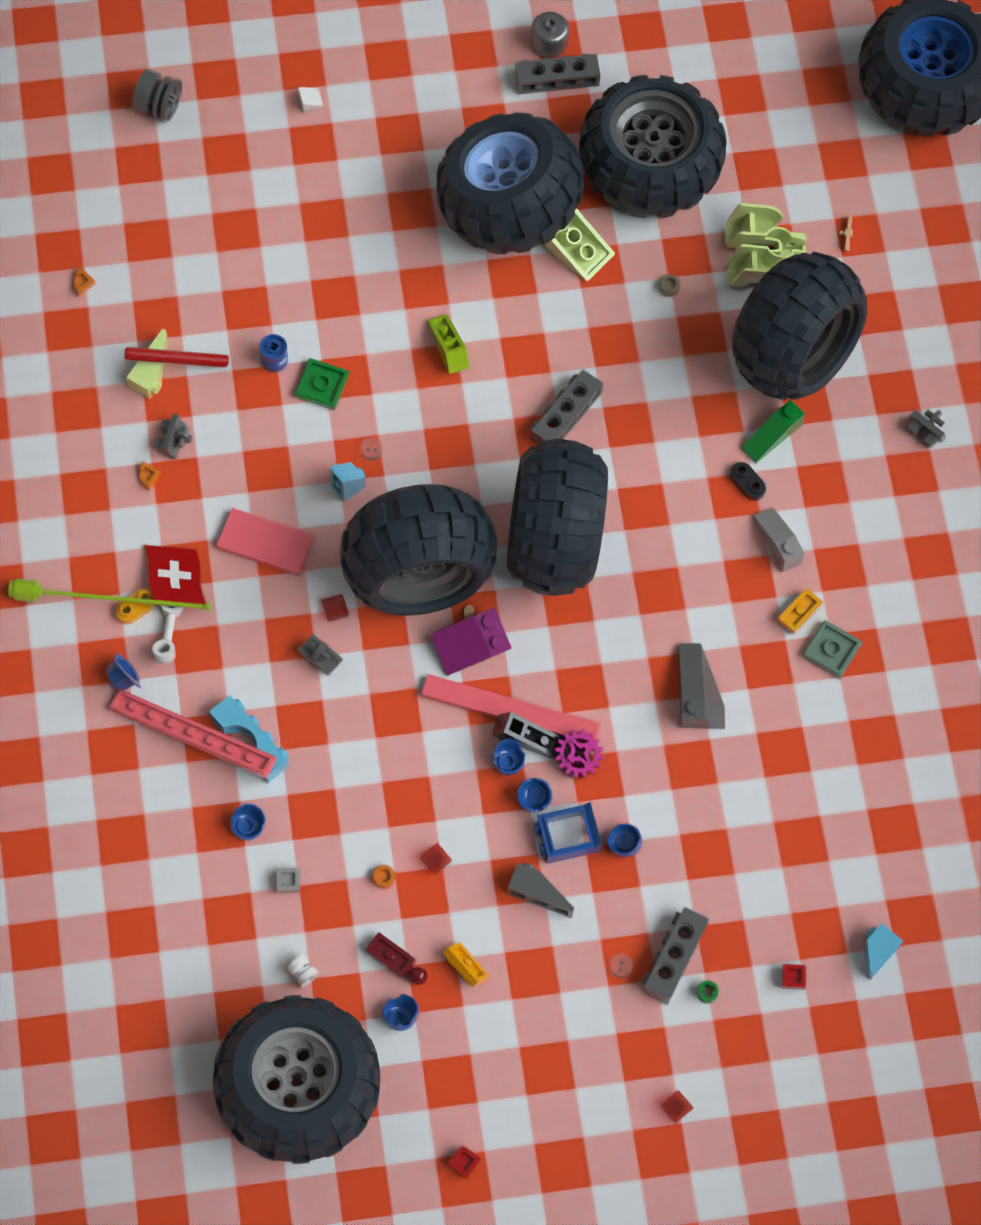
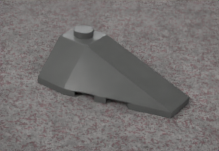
[679,643,725,729]

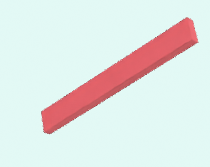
[421,674,600,743]
[109,689,277,779]

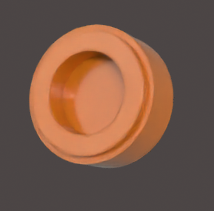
[372,865,395,889]

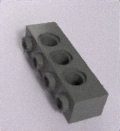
[515,54,601,95]
[530,369,604,446]
[641,907,709,1005]

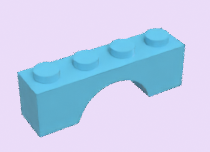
[209,695,289,783]

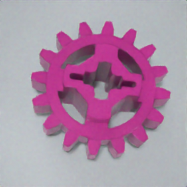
[555,729,604,779]

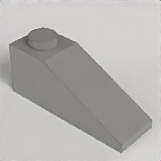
[753,508,805,572]

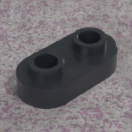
[730,462,766,501]

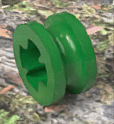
[697,980,719,1004]

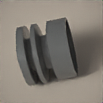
[132,68,183,122]

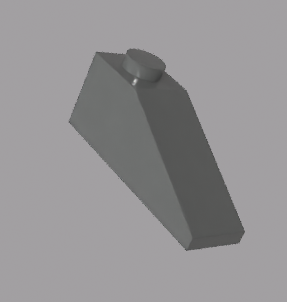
[507,863,574,918]

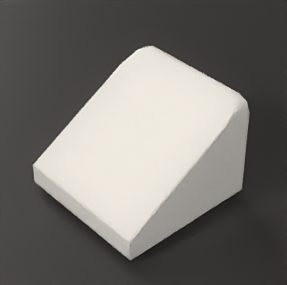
[298,87,324,112]

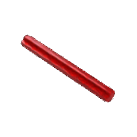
[124,347,229,367]

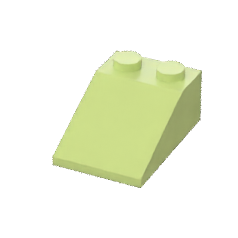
[544,209,615,282]

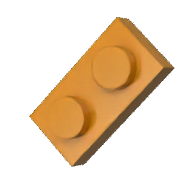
[777,588,823,635]
[443,942,490,988]

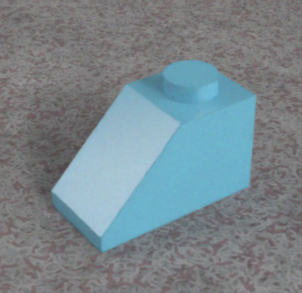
[330,462,366,502]
[864,923,903,980]

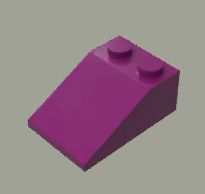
[430,607,512,676]

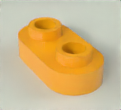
[116,588,156,625]

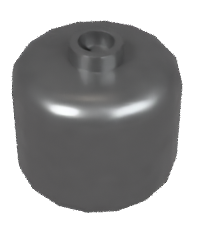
[530,11,570,58]

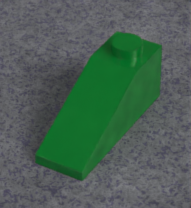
[741,399,805,464]

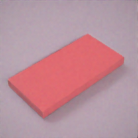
[216,508,315,576]

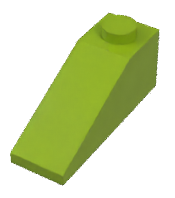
[427,314,470,374]

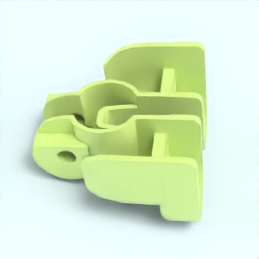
[725,203,807,287]

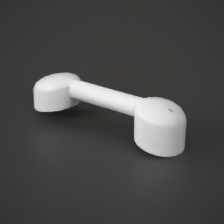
[152,605,184,664]

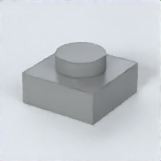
[276,867,300,893]

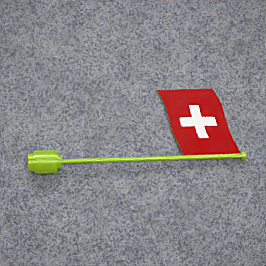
[9,545,211,612]

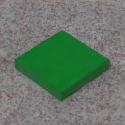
[294,358,350,410]

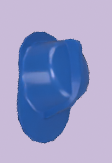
[106,654,141,690]

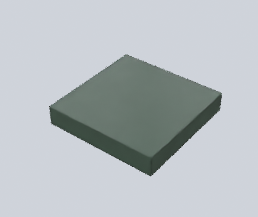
[802,620,863,679]

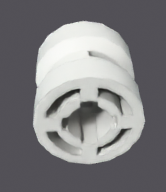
[287,955,319,987]

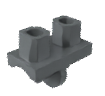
[906,409,946,448]
[154,414,193,459]
[298,634,343,676]

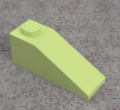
[126,329,168,400]

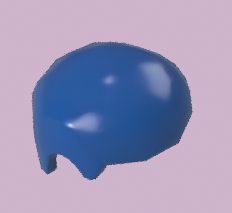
[491,738,526,776]
[517,778,552,812]
[230,804,266,840]
[607,823,642,858]
[382,994,419,1031]

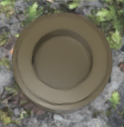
[659,274,680,297]

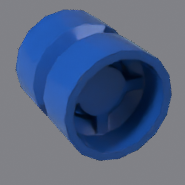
[259,334,288,372]

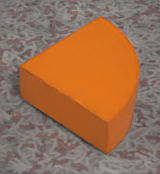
[74,267,95,296]
[139,461,161,491]

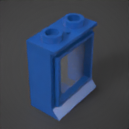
[533,802,602,864]

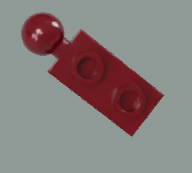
[365,932,427,985]

